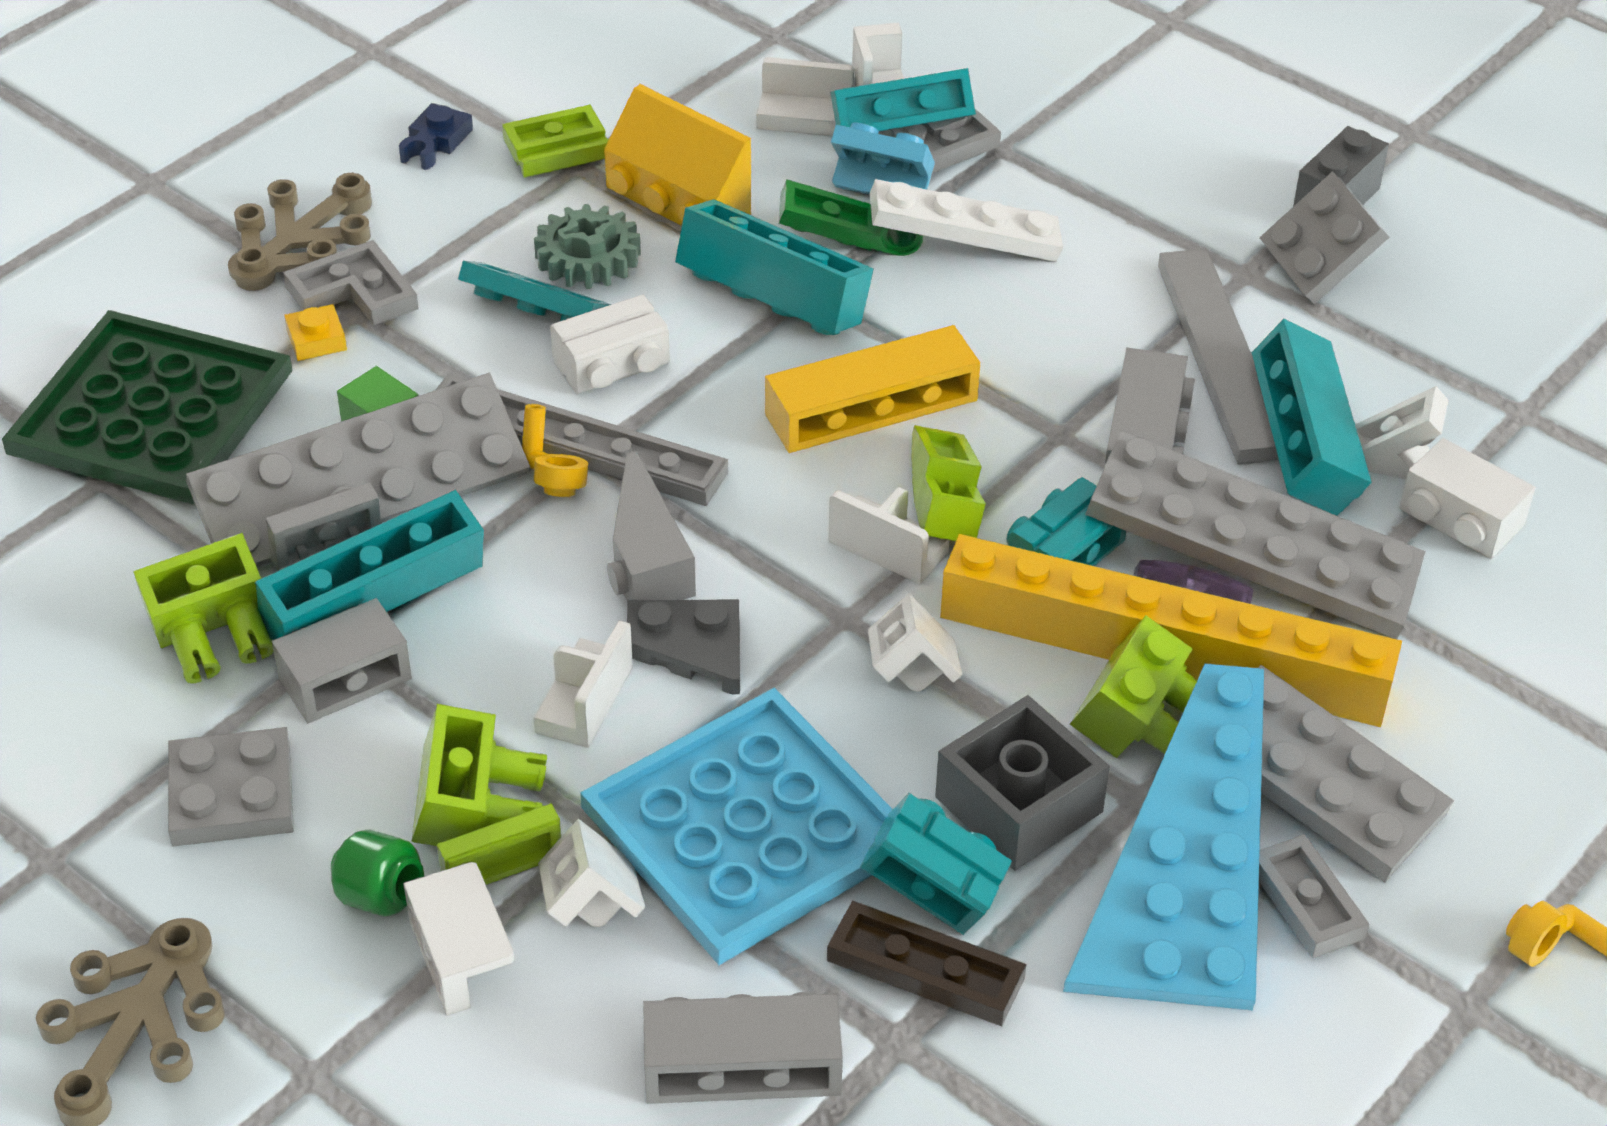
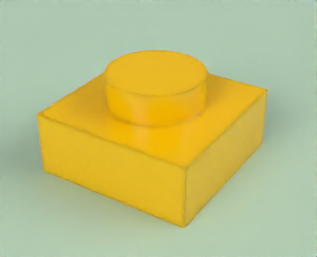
[284,304,347,361]

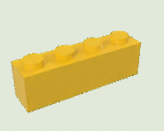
[765,325,980,453]

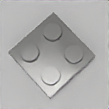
[1259,171,1390,304]
[168,727,294,847]

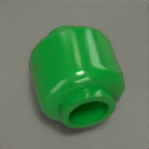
[331,829,424,917]

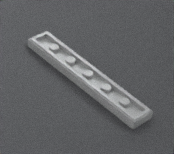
[1158,248,1279,464]
[436,374,728,506]

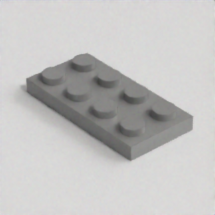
[1258,665,1454,882]

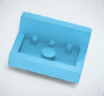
[831,123,935,195]

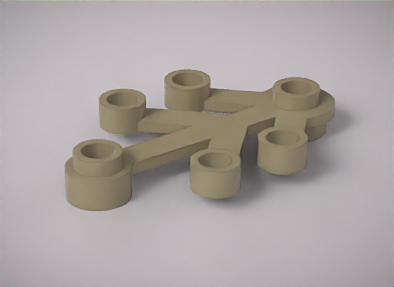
[228,173,372,291]
[36,918,225,1126]

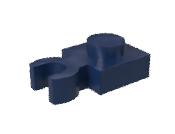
[399,103,473,170]

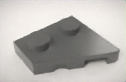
[627,599,740,694]

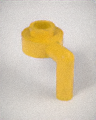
[522,404,588,497]
[1506,901,1607,967]

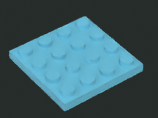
[580,688,893,965]

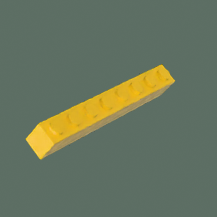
[940,534,1402,727]

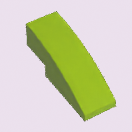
[911,425,986,541]

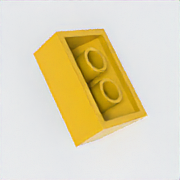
[604,84,751,226]

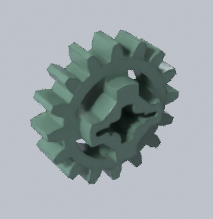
[534,204,641,289]

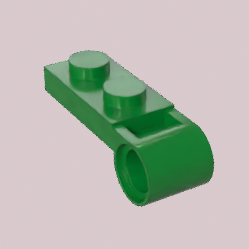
[779,179,923,256]

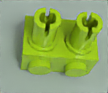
[133,533,274,684]
[1069,615,1197,758]
[411,704,547,846]

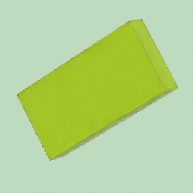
[437,803,561,885]

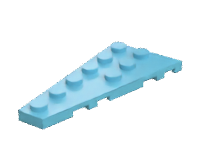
[1063,664,1264,1010]

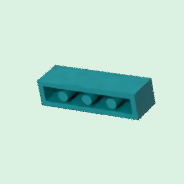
[675,199,874,335]
[1251,318,1372,516]
[255,490,484,640]

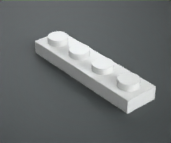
[869,179,1063,262]

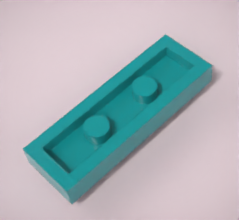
[830,68,976,132]
[458,260,612,321]

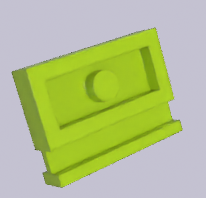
[502,104,609,178]

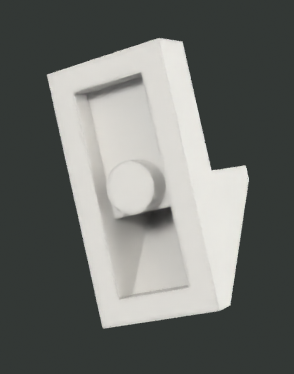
[1355,386,1449,479]

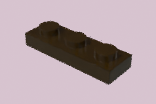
[827,900,1026,1027]

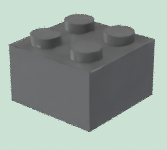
[935,695,1110,871]

